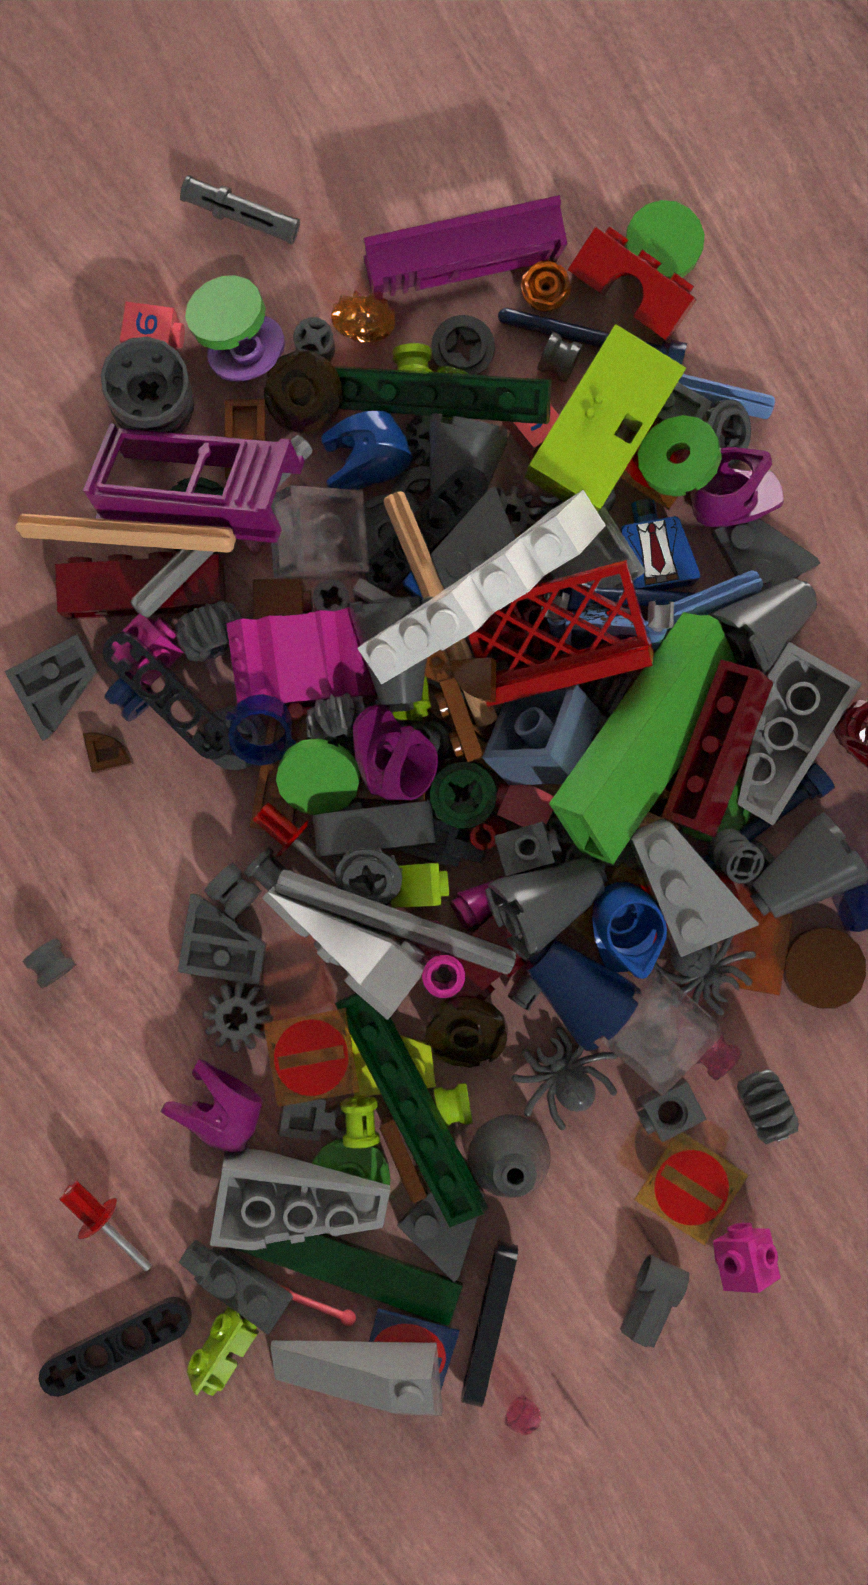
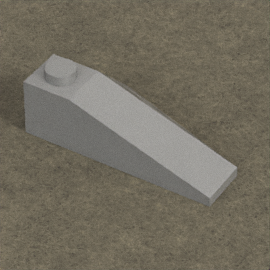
[737,642,862,825]
[262,885,427,1020]
[210,1148,390,1250]
[271,1340,443,1416]

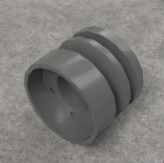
[101,337,194,433]

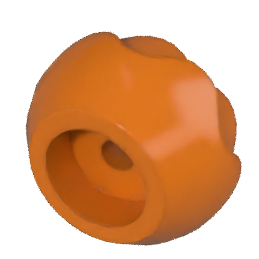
[521,261,571,312]

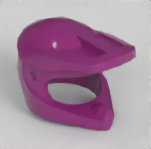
[690,447,784,527]
[353,704,438,800]
[160,1059,263,1153]

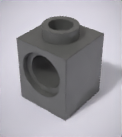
[636,1076,707,1142]

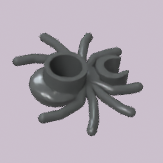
[653,936,756,1021]
[512,1026,618,1130]

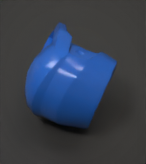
[321,411,413,497]
[592,882,667,979]

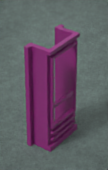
[363,195,567,301]
[83,424,305,543]

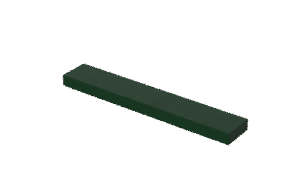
[333,366,552,424]
[335,992,489,1228]
[232,1234,463,1326]

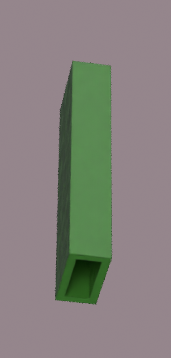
[549,612,737,864]

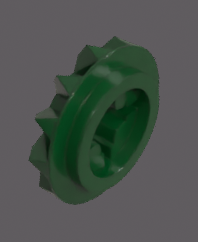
[430,762,497,828]

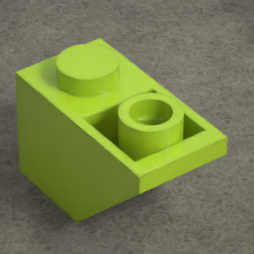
[391,863,449,908]

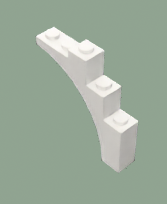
[357,490,606,684]

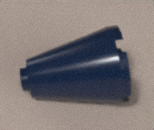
[525,939,641,1051]

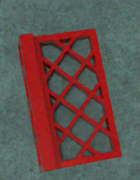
[468,560,654,707]

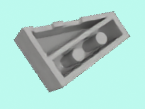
[629,818,759,957]

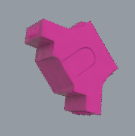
[226,607,375,710]

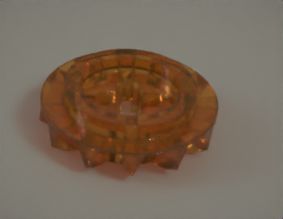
[331,290,395,343]

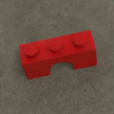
[567,226,697,341]

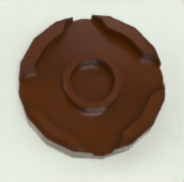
[782,928,866,1009]

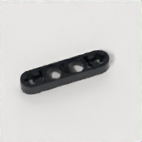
[365,467,488,591]
[103,631,232,760]
[461,1240,518,1407]
[38,1297,192,1397]

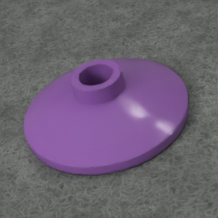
[207,316,285,382]

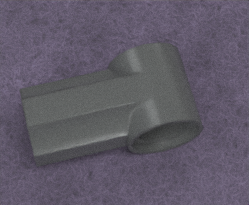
[620,1254,690,1348]

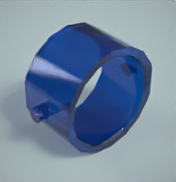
[225,694,297,766]

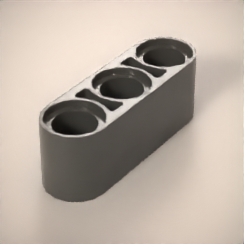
[312,801,436,857]

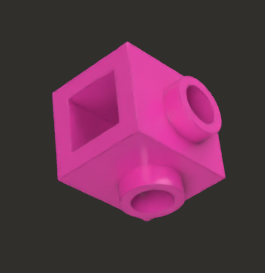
[112,613,184,686]
[713,1223,781,1293]

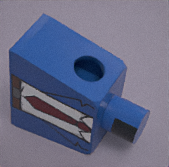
[620,498,700,591]

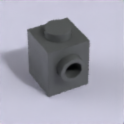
[494,821,562,877]

